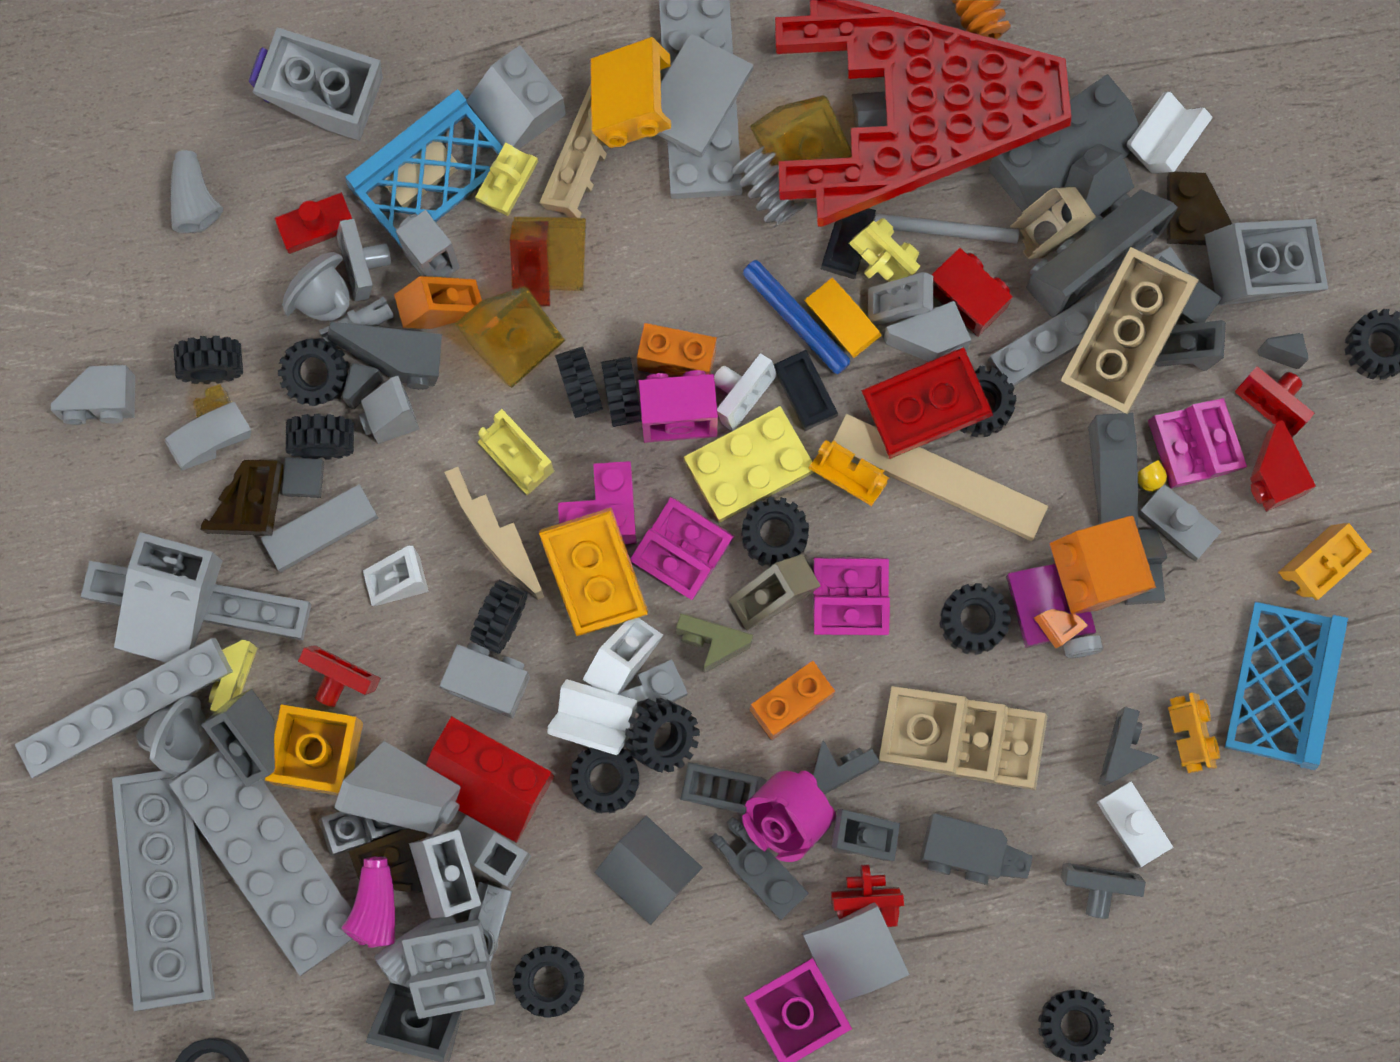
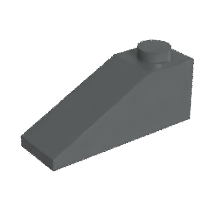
[327,321,442,390]
[1088,413,1138,529]

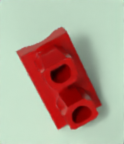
[831,864,904,927]

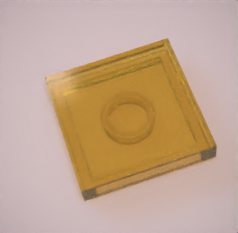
[511,217,586,291]

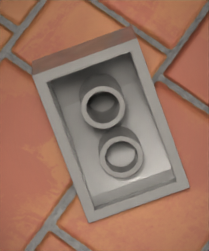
[253,27,383,141]
[1205,219,1328,305]

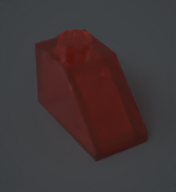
[510,221,551,307]

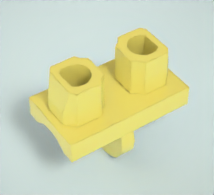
[475,142,538,216]
[849,218,920,282]

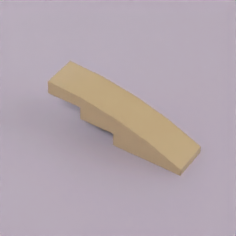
[444,467,544,600]

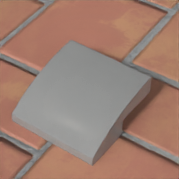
[802,902,910,1002]
[402,919,496,1019]

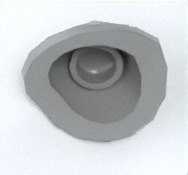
[282,252,349,321]
[136,695,210,775]

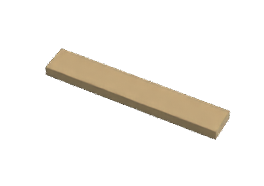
[834,414,1048,541]

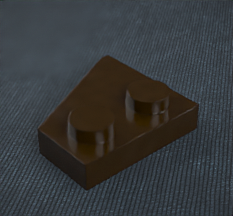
[1167,171,1232,245]
[200,460,284,536]
[348,828,428,892]

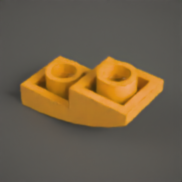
[804,277,882,359]

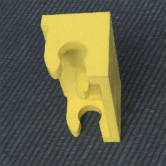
[478,409,554,496]

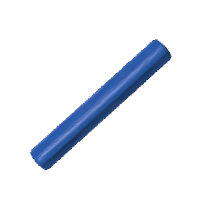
[743,260,850,374]

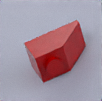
[1250,420,1316,512]

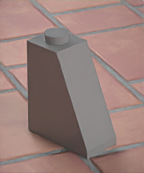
[334,741,461,834]

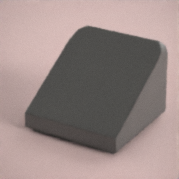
[1257,333,1308,369]
[342,363,383,409]

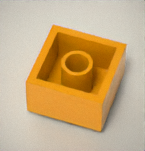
[265,704,363,796]

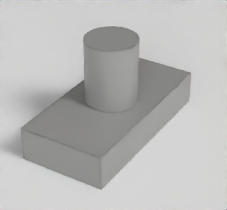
[337,219,391,301]
[868,272,933,326]
[1138,484,1222,561]

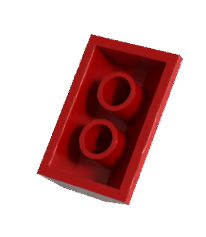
[426,716,555,843]

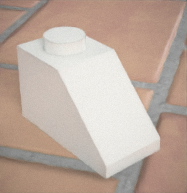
[583,618,663,694]

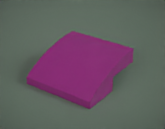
[1006,564,1097,648]

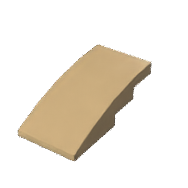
[879,686,1048,790]

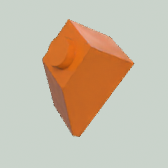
[394,276,485,329]

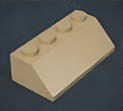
[1060,247,1199,414]

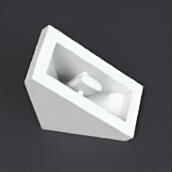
[363,546,429,606]

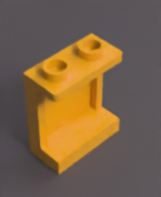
[591,37,671,148]

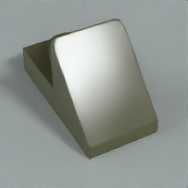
[676,613,753,673]

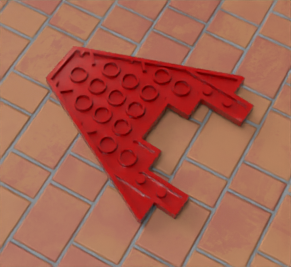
[775,0,1072,227]

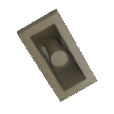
[728,554,821,631]

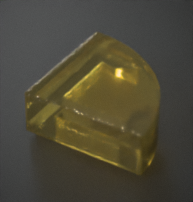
[193,384,231,418]

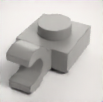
[618,659,688,706]

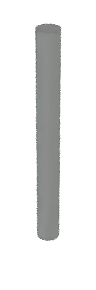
[874,213,1019,244]

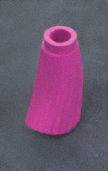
[341,857,395,948]

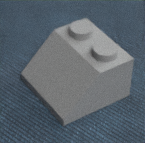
[467,45,566,149]

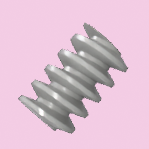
[732,146,808,228]

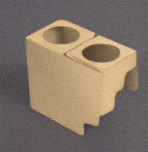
[1010,187,1096,259]

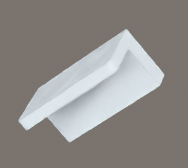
[1127,92,1213,174]
[547,679,637,755]

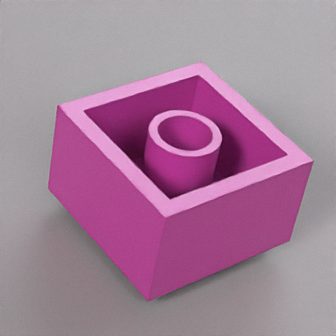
[639,370,718,443]
[743,958,852,1062]

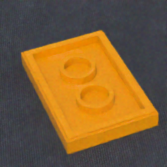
[539,507,648,637]

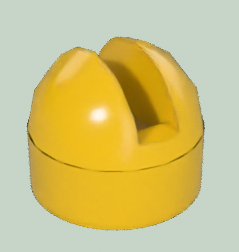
[1138,460,1167,492]

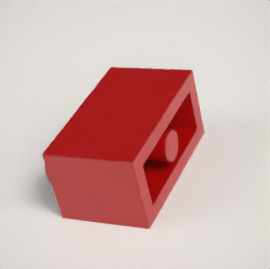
[932,248,1013,337]

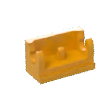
[1278,523,1372,600]

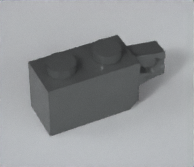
[919,813,1032,885]

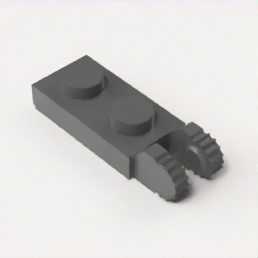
[709,817,809,921]

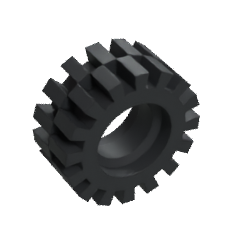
[1344,308,1400,380]
[173,336,243,384]
[278,338,349,406]
[555,346,603,418]
[601,357,642,427]
[960,366,1017,437]
[285,414,354,460]
[741,497,809,567]
[470,579,528,654]
[940,583,1011,655]
[625,698,700,773]
[570,747,640,814]
[513,946,584,1018]
[1038,990,1114,1062]

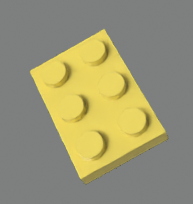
[684,406,815,523]

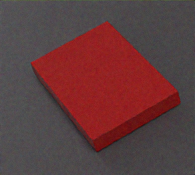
[861,347,993,459]

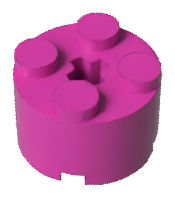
[742,771,836,862]

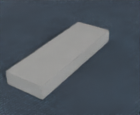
[261,484,378,573]

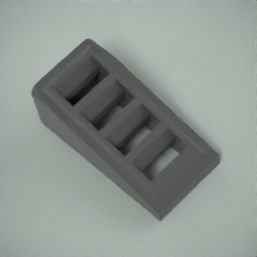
[680,762,767,814]

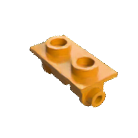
[809,440,889,506]
[1168,692,1220,773]

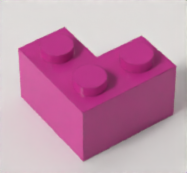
[558,461,637,544]

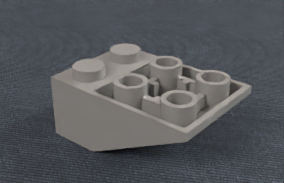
[114,532,223,662]

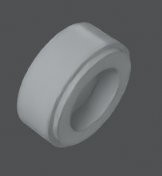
[1063,635,1103,658]

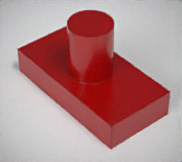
[274,192,352,254]
[1235,366,1315,438]
[298,645,381,707]

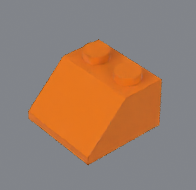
[1049,516,1156,614]

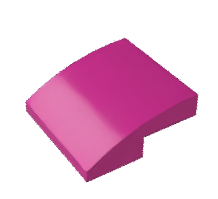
[1148,398,1247,489]
[630,497,735,600]
[813,557,890,635]

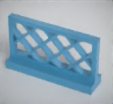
[345,89,503,249]
[1225,602,1348,770]

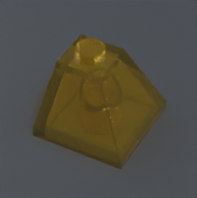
[750,95,852,166]
[455,286,566,388]

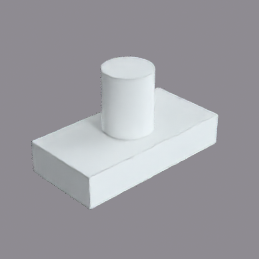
[714,353,777,431]
[1097,782,1173,868]

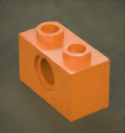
[637,323,717,377]
[750,661,835,741]

